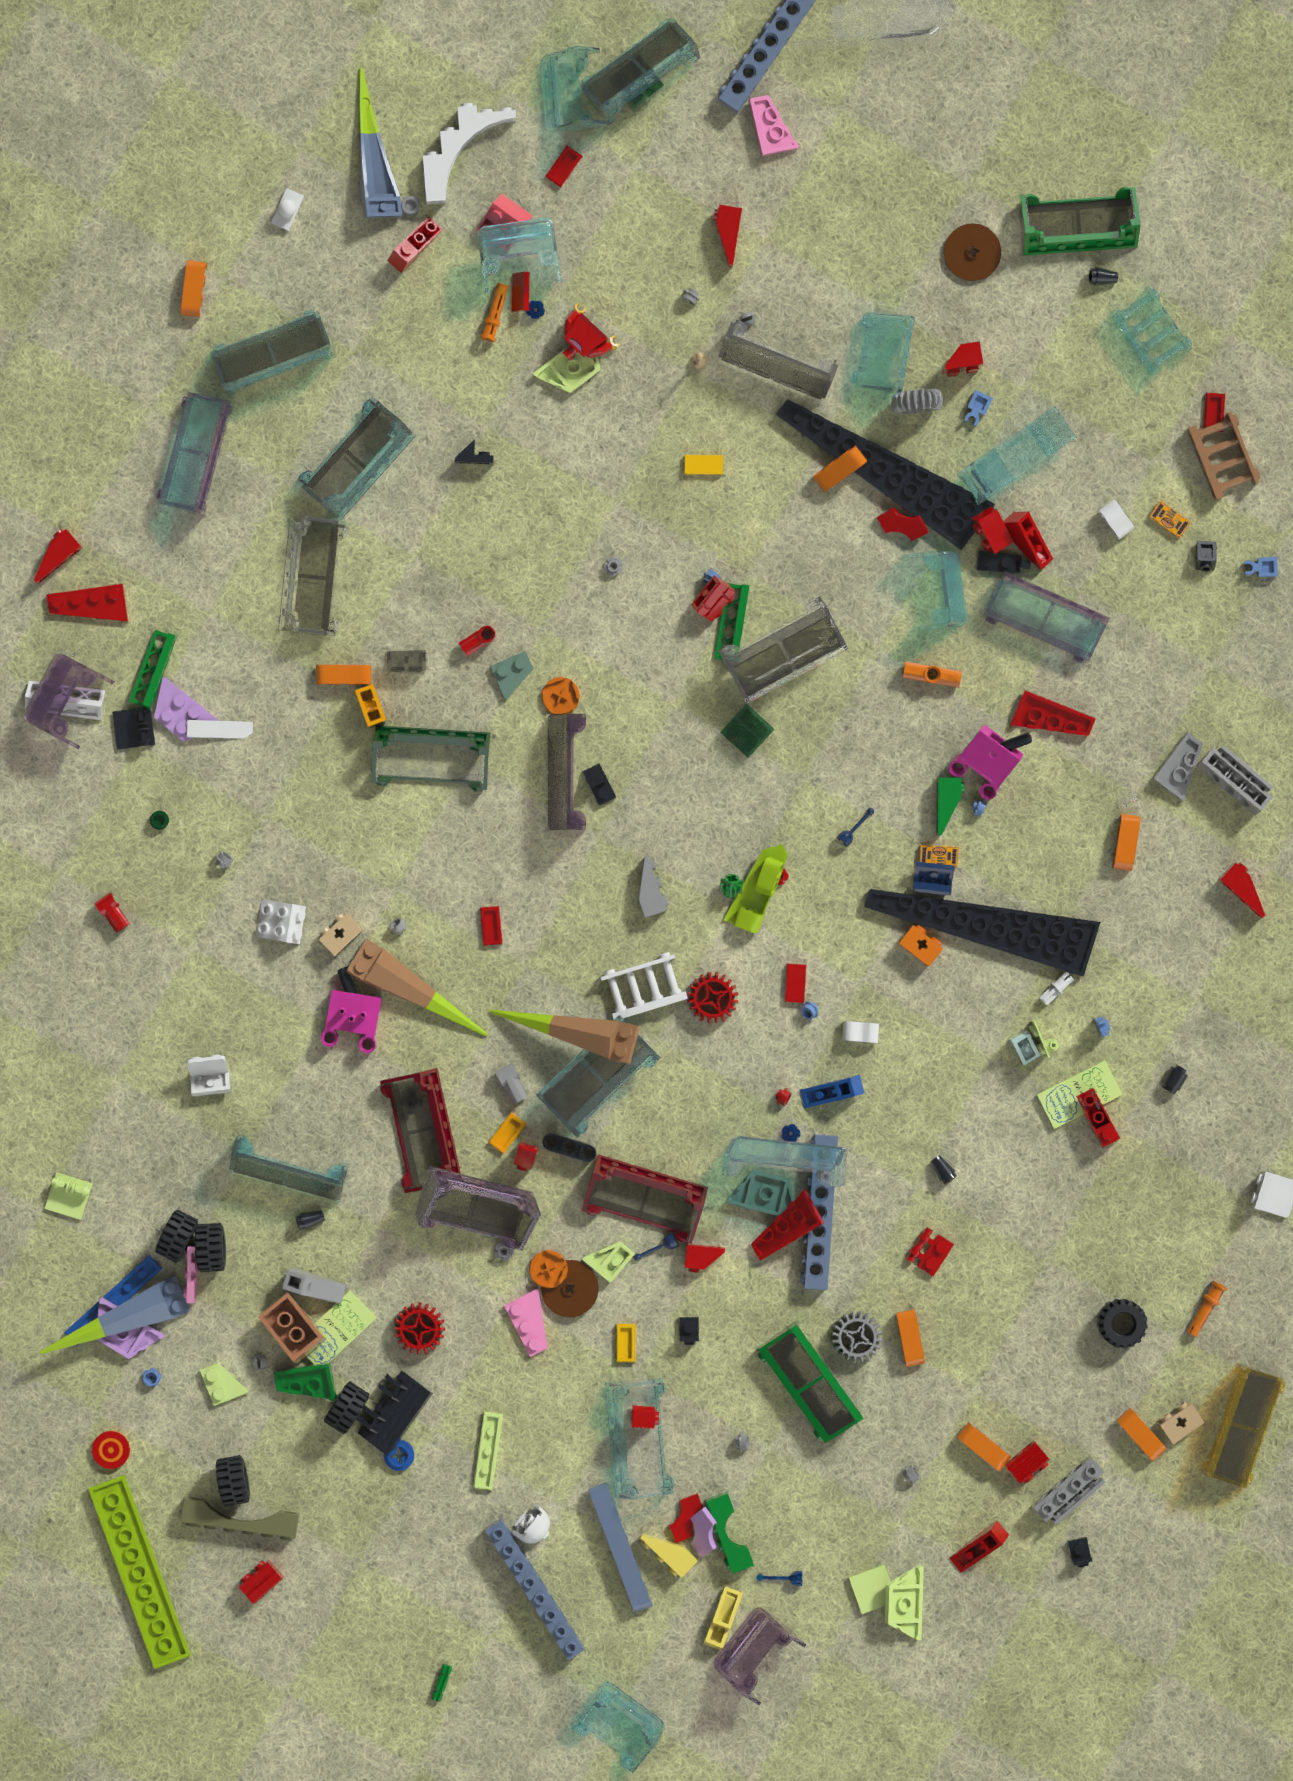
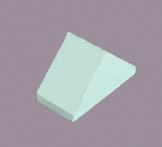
[1009,1030,1040,1065]

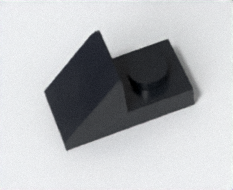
[455,439,494,465]
[582,763,616,806]

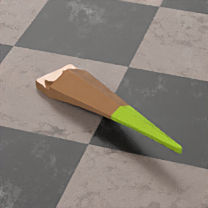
[346,938,488,1036]
[489,1010,640,1064]

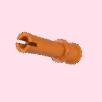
[479,283,509,342]
[1186,1280,1228,1337]

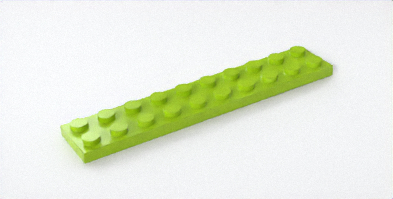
[88,1474,191,1669]

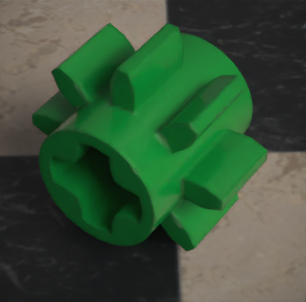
[719,874,743,898]

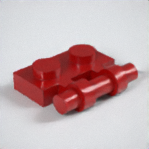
[906,1227,954,1277]

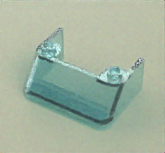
[540,46,606,132]
[477,218,562,293]
[902,550,968,633]

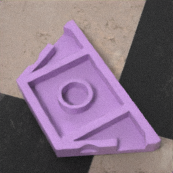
[154,677,219,742]
[96,1297,164,1359]

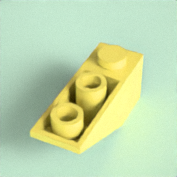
[640,1534,698,1578]

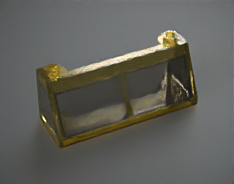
[1201,1363,1285,1488]

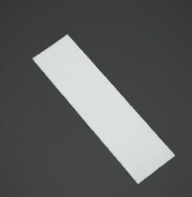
[187,720,253,739]

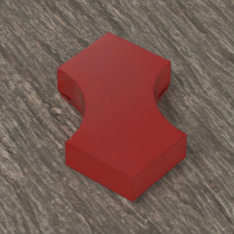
[876,507,929,542]
[669,1493,703,1543]

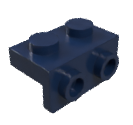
[913,861,954,895]

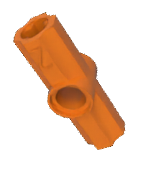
[902,661,962,688]

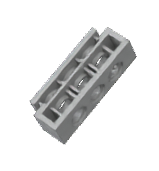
[1196,745,1273,815]
[1032,1455,1106,1525]

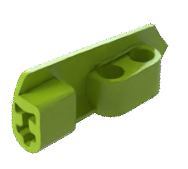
[724,844,789,934]

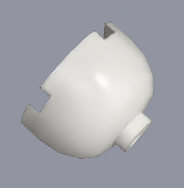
[512,1504,550,1544]

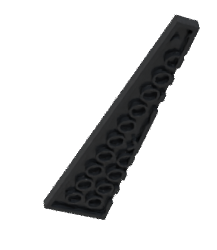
[776,399,995,551]
[864,889,1101,977]

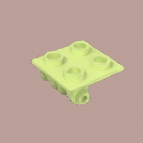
[1029,1021,1059,1058]
[45,1172,93,1220]

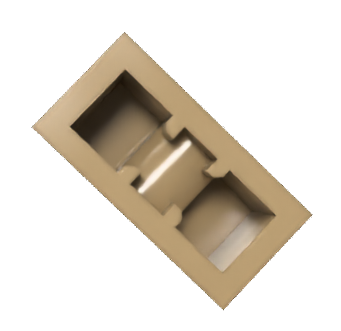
[319,913,363,956]
[1158,1402,1205,1445]

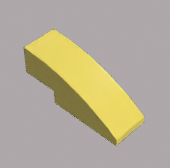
[703,1586,743,1650]

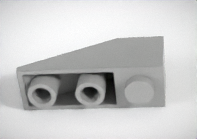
[639,856,669,918]
[282,1267,347,1303]

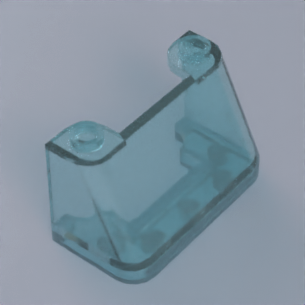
[852,311,915,394]
[571,1681,665,1773]

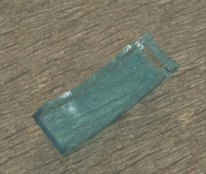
[957,406,1077,505]

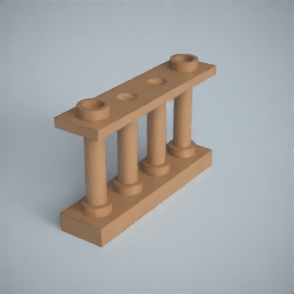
[1187,411,1261,501]

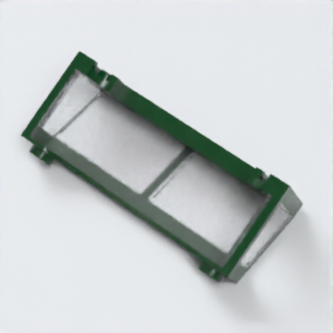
[372,725,491,791]

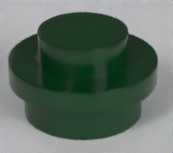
[150,811,169,830]

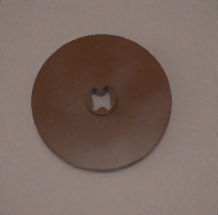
[944,223,1001,281]
[541,1260,599,1317]

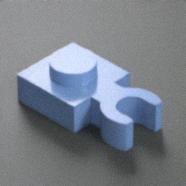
[964,390,993,427]
[1244,557,1278,577]
[1094,1016,1110,1037]

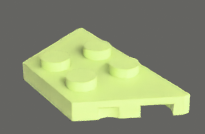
[533,348,601,394]
[884,1565,924,1640]

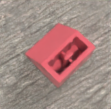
[476,194,533,253]

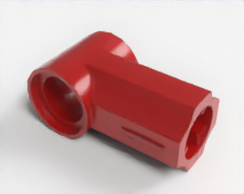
[459,626,496,657]
[94,892,130,933]

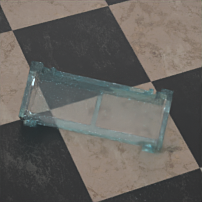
[605,1378,674,1500]

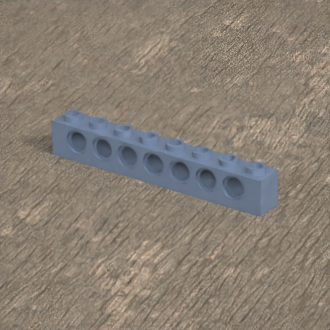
[718,0,816,114]
[800,1134,838,1290]
[485,1518,584,1660]

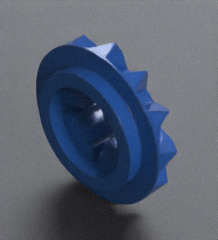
[384,1440,414,1471]

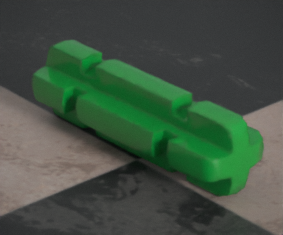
[431,1664,452,1702]

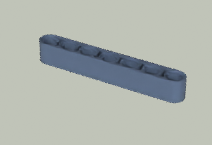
[588,1482,653,1613]

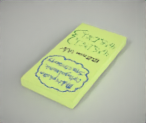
[1037,1060,1123,1129]
[307,1290,376,1365]

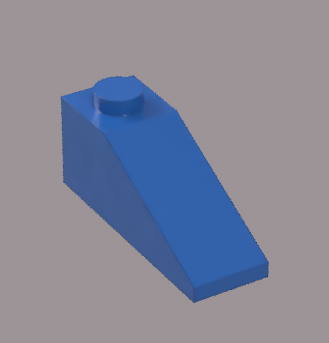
[800,1074,865,1108]

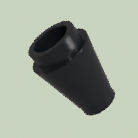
[1089,267,1118,286]
[931,1155,957,1185]
[295,1210,325,1231]

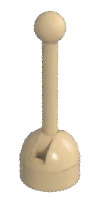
[691,352,706,369]

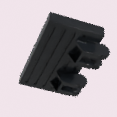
[356,1370,433,1456]

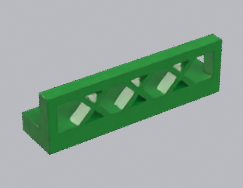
[714,583,750,662]
[129,630,177,710]

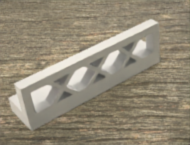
[25,681,105,720]

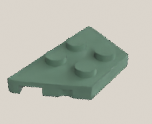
[726,1170,794,1216]

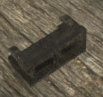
[387,650,426,672]

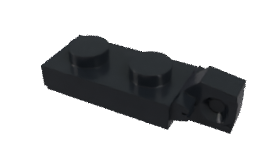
[977,551,1031,574]

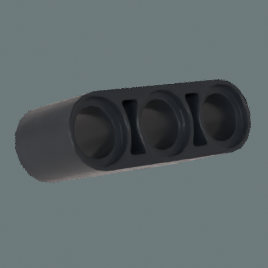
[542,1133,596,1162]

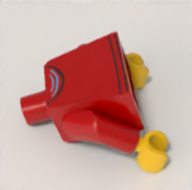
[562,304,620,360]

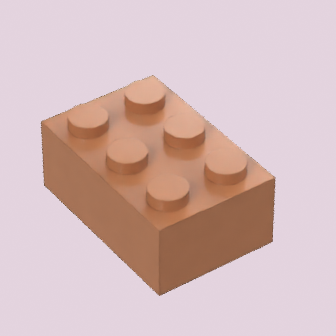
[258,1293,327,1363]

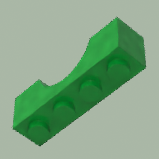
[704,1492,754,1574]

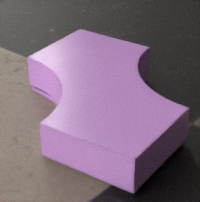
[690,1507,717,1558]

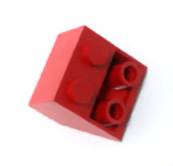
[942,341,983,377]

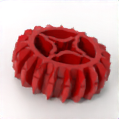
[687,972,739,1023]
[393,1302,445,1355]

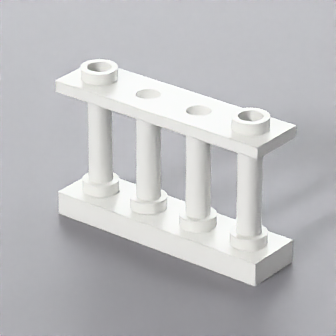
[601,952,688,1021]

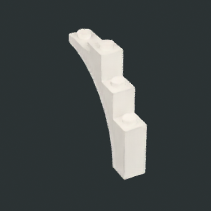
[423,103,516,204]

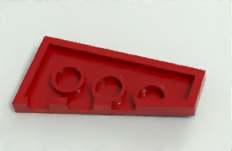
[46,583,129,622]
[1010,690,1096,736]
[751,1190,824,1261]

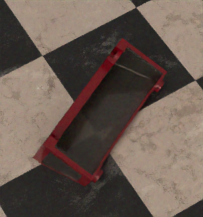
[380,1068,462,1193]
[581,1154,708,1244]

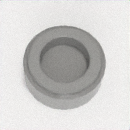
[401,196,420,216]

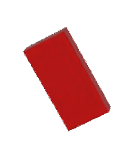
[545,145,583,188]
[512,271,530,312]
[1204,392,1225,432]
[480,906,503,946]
[785,963,807,1003]

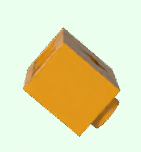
[355,684,387,728]

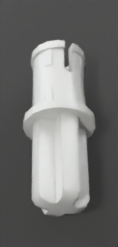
[1040,971,1074,1005]

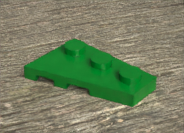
[273,1362,337,1401]

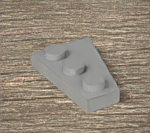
[1153,732,1203,801]

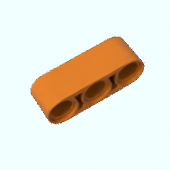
[181,260,207,318]
[812,445,867,492]
[316,665,372,685]
[1112,813,1141,871]
[896,1309,925,1367]
[1116,1408,1167,1461]
[957,1422,1011,1472]

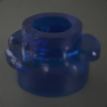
[526,300,545,319]
[782,1124,800,1143]

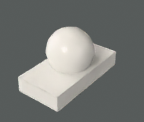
[271,188,304,231]

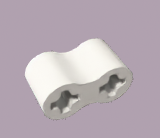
[1098,499,1135,540]
[842,1021,879,1043]

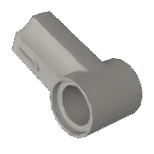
[495,1063,527,1104]

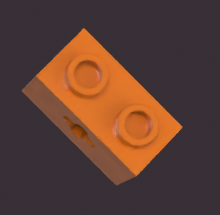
[898,925,943,967]

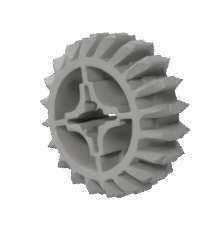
[891,389,943,415]
[831,1311,883,1363]

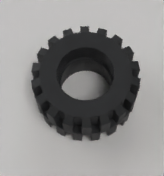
[155,1209,198,1263]
[195,1223,226,1272]
[1097,1298,1148,1349]
[324,1381,370,1435]
[215,1455,250,1507]

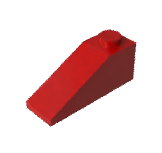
[713,205,742,267]
[1004,511,1053,570]
[34,529,83,584]
[1218,862,1266,918]
[513,1141,539,1172]
[949,1521,1009,1573]

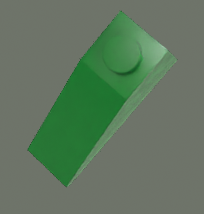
[937,778,965,836]

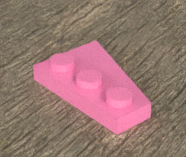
[748,95,799,156]
[184,1244,198,1303]
[504,1288,547,1357]

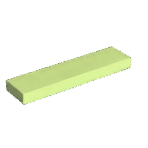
[473,1412,503,1491]

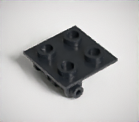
[112,707,155,750]

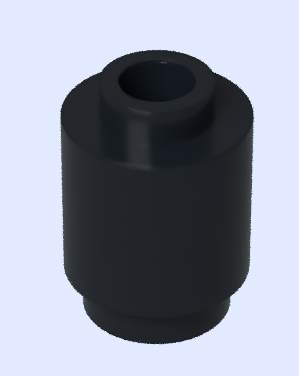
[1162,1065,1188,1094]

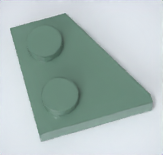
[491,651,533,700]

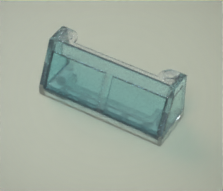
[722,1136,848,1188]

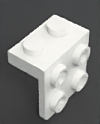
[256,899,306,944]
[186,1055,231,1097]
[1250,1170,1293,1218]

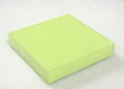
[849,1564,891,1614]

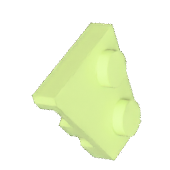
[582,1241,635,1283]
[200,1363,249,1406]

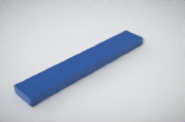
[64,1255,163,1346]

